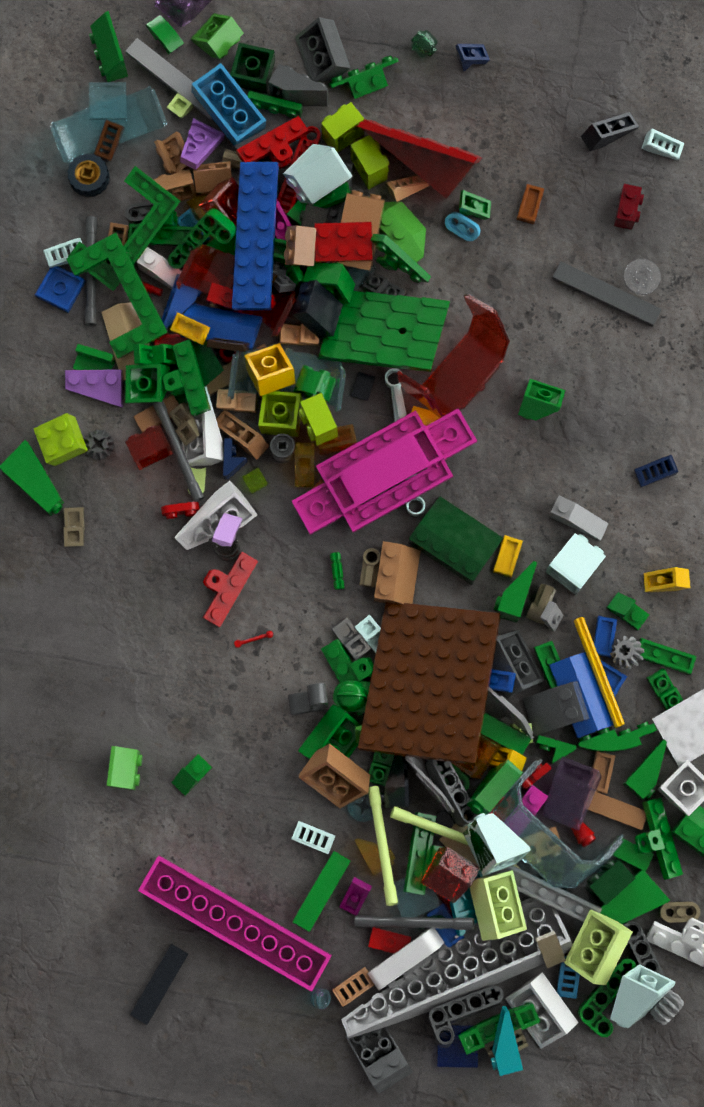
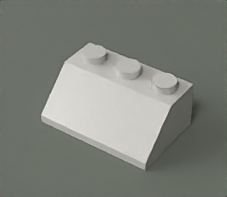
[505,972,579,1049]

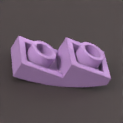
[212,513,242,547]

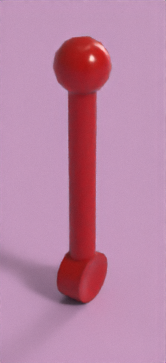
[234,631,273,648]

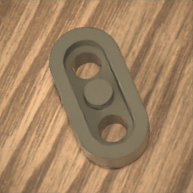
[659,902,700,923]

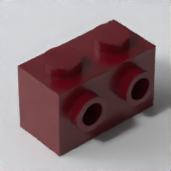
[614,184,644,230]

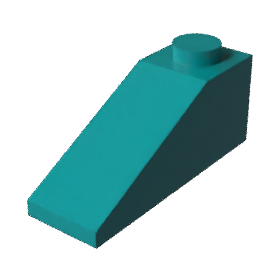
[490,1006,523,1076]

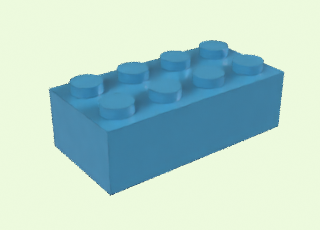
[191,63,266,145]

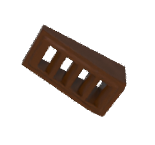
[94,120,125,161]

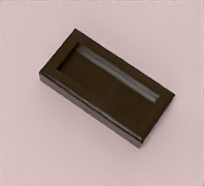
[207,337,250,352]

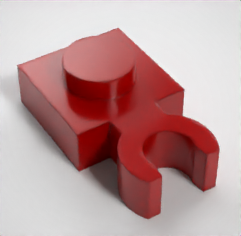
[520,763,552,790]

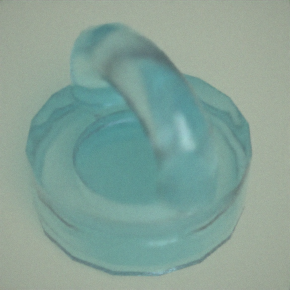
[311,988,331,1009]

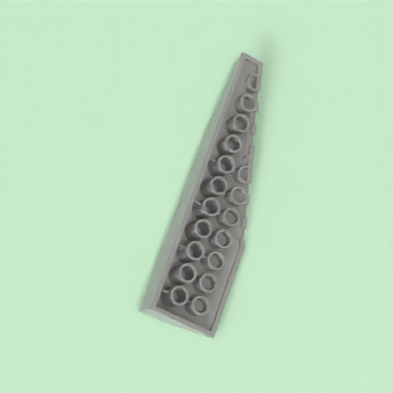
[341,897,573,1039]

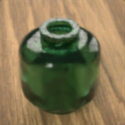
[411,30,438,58]

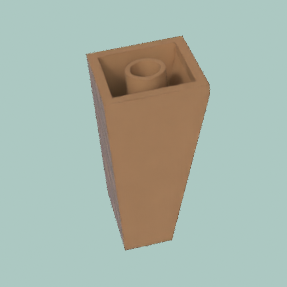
[333,190,385,271]

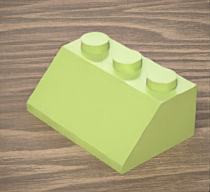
[468,870,527,941]
[564,910,633,985]

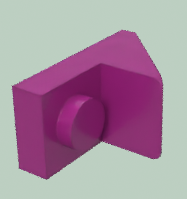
[339,877,372,916]

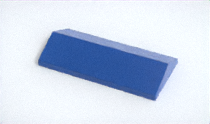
[180,304,263,351]
[549,652,614,738]

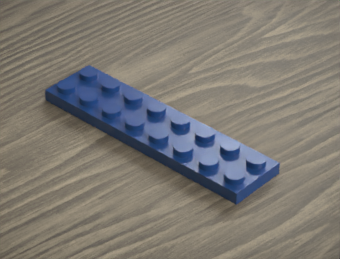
[232,162,279,310]

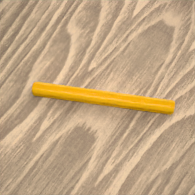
[574,617,624,728]

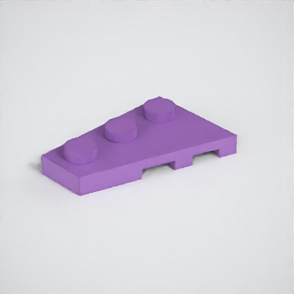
[180,118,225,170]
[65,370,123,408]

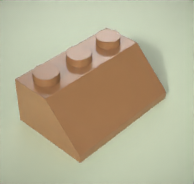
[374,541,420,604]
[299,744,370,808]

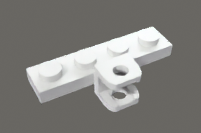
[646,918,704,967]

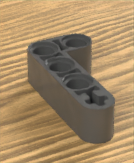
[288,683,328,715]
[425,759,493,827]
[622,921,665,976]
[428,985,504,1048]

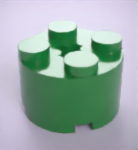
[293,365,336,404]

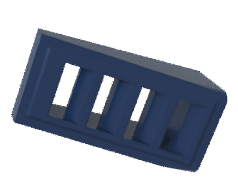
[634,455,678,487]

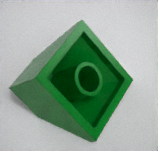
[125,364,170,403]
[518,379,566,421]

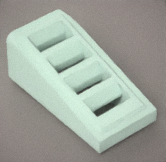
[642,129,684,160]
[43,238,82,268]
[292,821,335,854]

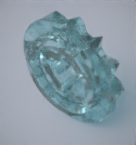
[348,794,373,822]

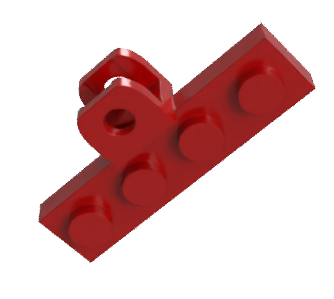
[236,116,309,169]
[202,551,258,627]

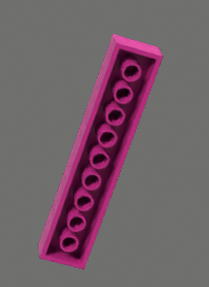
[138,855,332,992]

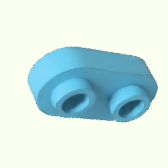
[445,212,480,241]

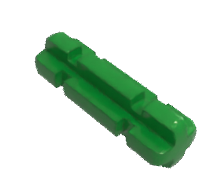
[330,552,344,590]

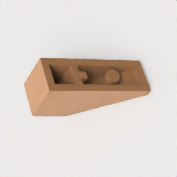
[216,410,269,460]

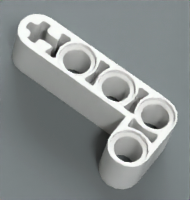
[367,928,444,990]

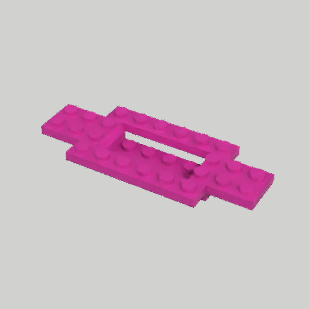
[292,408,477,535]

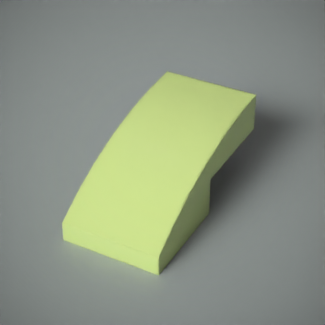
[167,93,193,119]

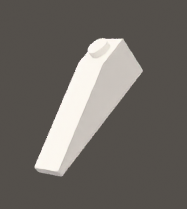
[182,386,224,467]
[175,480,257,550]

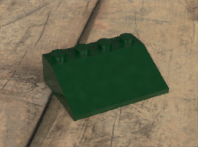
[408,496,503,585]

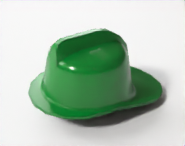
[333,680,370,712]

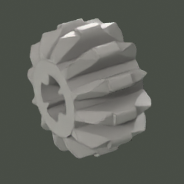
[610,636,644,669]
[650,990,684,1025]

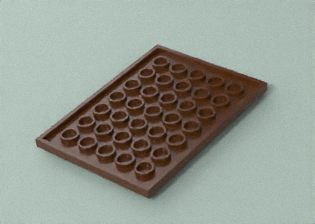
[358,602,501,765]

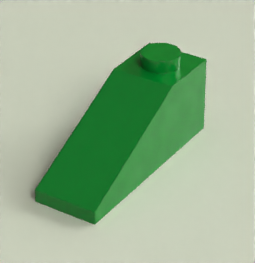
[623,739,667,800]

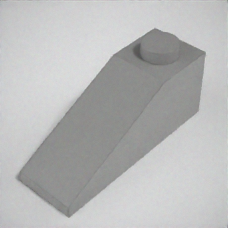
[548,495,608,541]

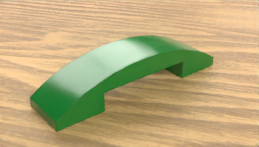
[458,1003,541,1054]

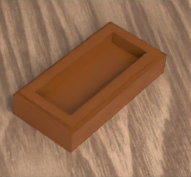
[516,184,544,224]

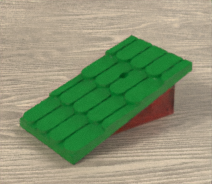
[318,291,450,372]

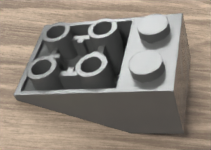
[269,64,329,106]
[346,1027,413,1094]

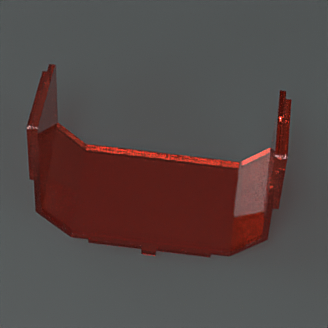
[175,244,297,337]
[397,294,510,418]

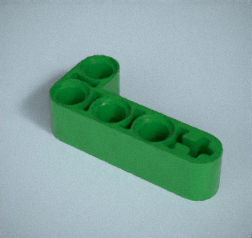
[168,208,237,269]
[577,958,636,1037]

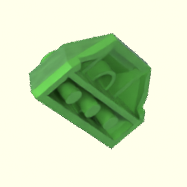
[379,202,426,263]

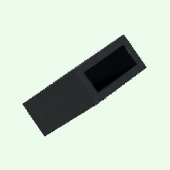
[292,280,343,339]

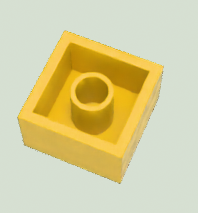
[244,343,296,396]

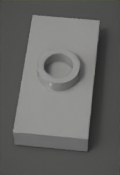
[540,601,564,632]

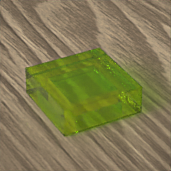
[242,468,268,494]

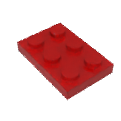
[315,222,373,263]

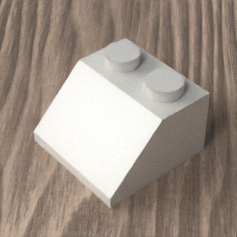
[657,760,704,816]

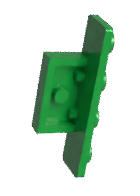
[327,55,399,99]

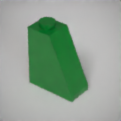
[467,760,523,815]

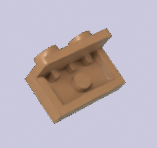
[154,132,190,174]

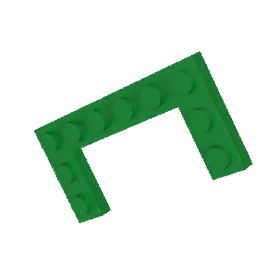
[68,166,181,291]
[66,232,168,359]

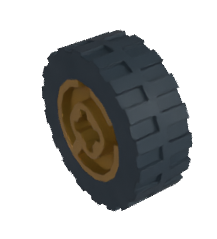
[67,153,110,197]

